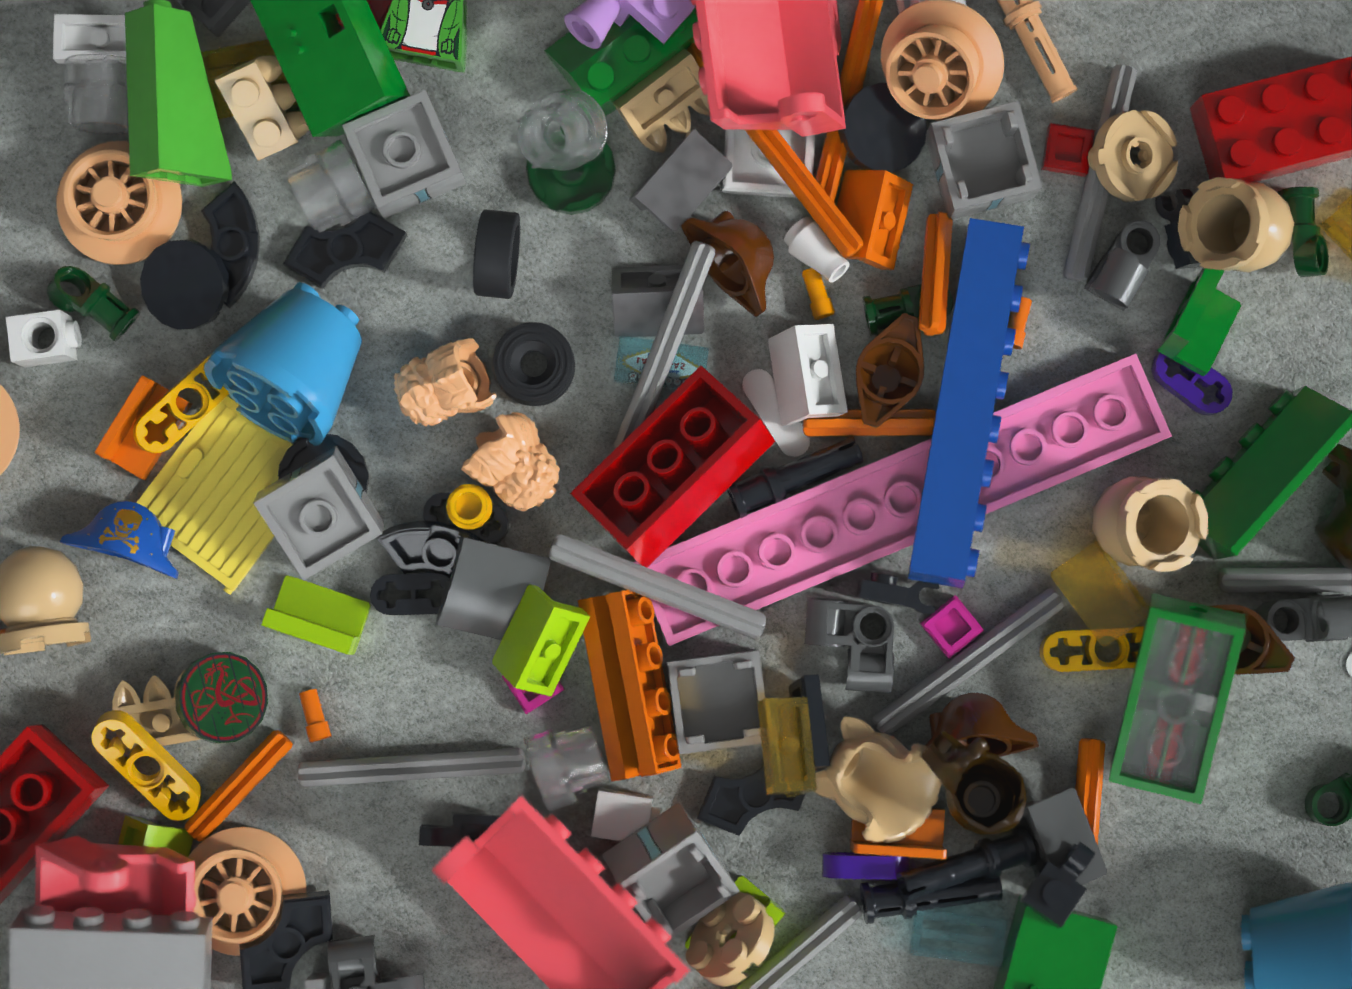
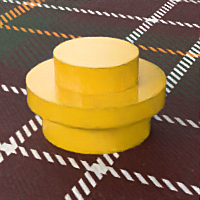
[446,484,493,530]

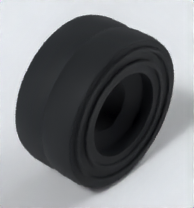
[492,322,575,406]

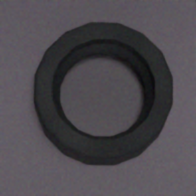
[473,209,521,299]

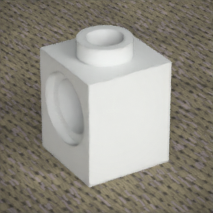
[6,310,82,368]
[591,788,661,841]

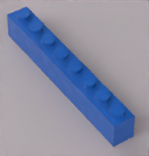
[908,218,1030,588]

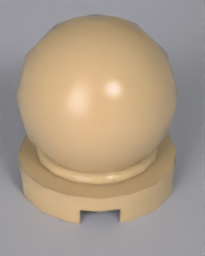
[1178,177,1294,272]
[1092,476,1208,572]
[0,546,91,655]

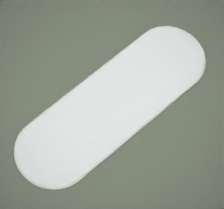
[742,369,810,457]

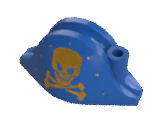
[60,501,179,579]

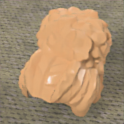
[394,338,497,427]
[461,412,560,511]

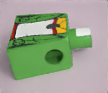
[381,0,467,73]

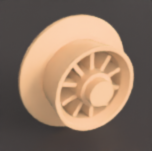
[881,0,1004,121]
[56,141,182,265]
[188,827,307,956]

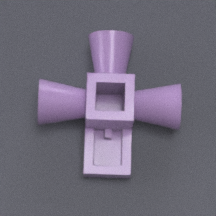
[564,0,696,49]

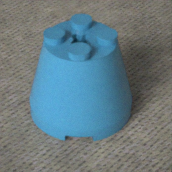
[204,282,362,446]
[1241,882,1352,989]

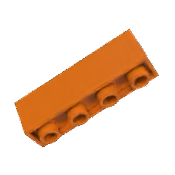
[577,590,682,782]

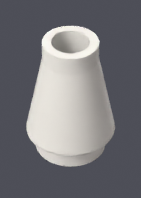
[784,216,850,282]

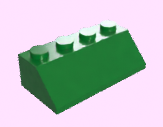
[544,5,698,122]
[1192,386,1352,560]

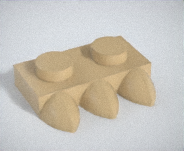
[613,49,710,153]
[215,56,309,161]
[112,670,201,752]

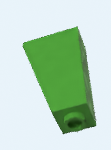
[125,0,232,187]

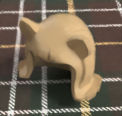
[807,716,942,844]

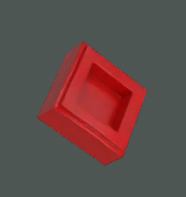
[1041,123,1095,177]

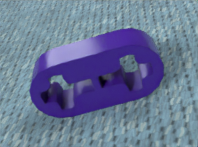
[1151,352,1233,416]
[822,852,910,879]

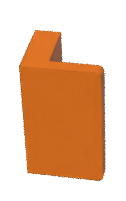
[837,170,914,270]
[95,375,192,481]
[850,808,947,859]

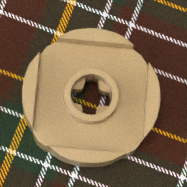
[1088,110,1178,202]
[686,893,774,986]

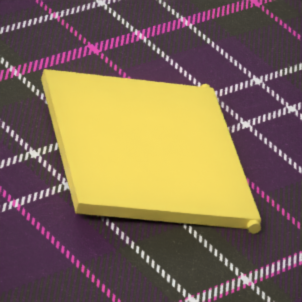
[136,396,294,595]

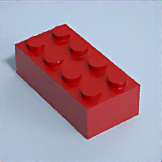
[1190,56,1352,182]
[570,366,776,568]
[0,724,109,904]

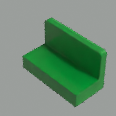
[1157,268,1241,376]

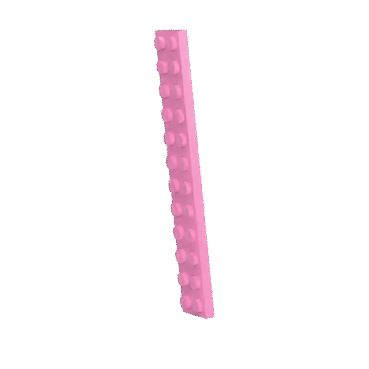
[634,353,1172,646]

